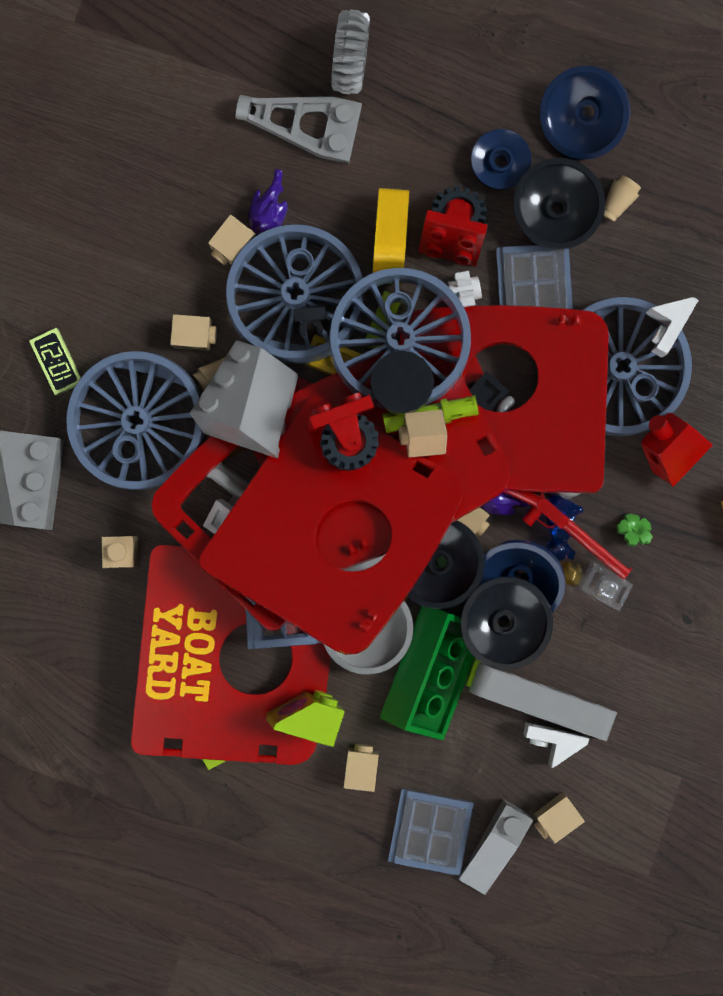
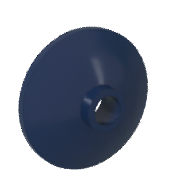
[471,129,532,190]

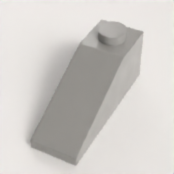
[458,799,533,895]

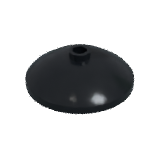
[513,158,605,250]
[407,520,485,609]
[460,577,553,670]

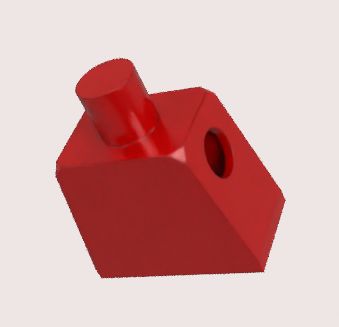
[641,412,713,487]

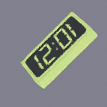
[29,328,81,396]

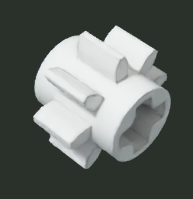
[447,270,482,307]

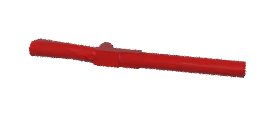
[504,491,633,580]

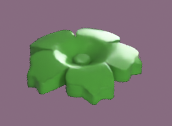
[616,513,653,547]

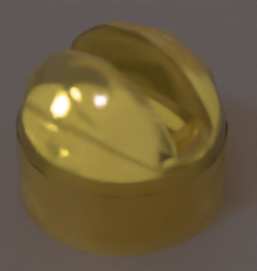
[561,561,582,587]

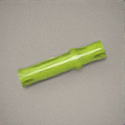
[383,395,479,433]

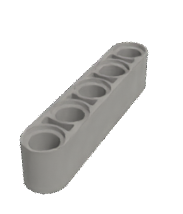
[469,663,617,741]

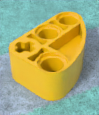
[373,188,409,285]

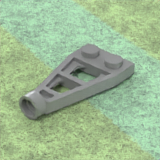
[235,95,362,164]

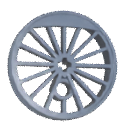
[226,225,365,365]
[329,268,471,409]
[583,297,692,436]
[67,351,206,490]

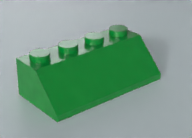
[380,606,475,741]

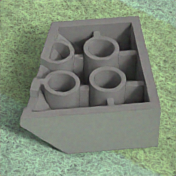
[190,340,298,459]
[0,430,64,530]

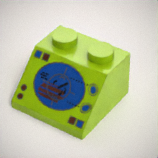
[265,690,345,747]

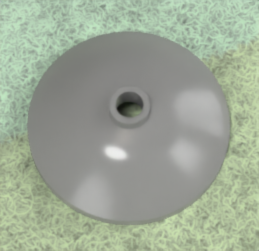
[324,601,413,674]

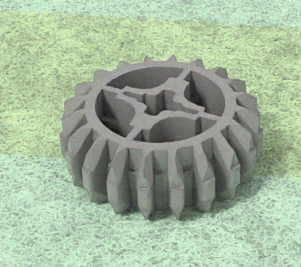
[331,9,370,94]

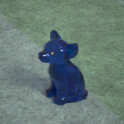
[545,494,584,561]

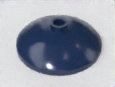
[540,65,631,160]
[480,540,566,622]

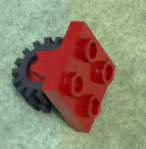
[418,186,488,267]
[306,393,379,471]

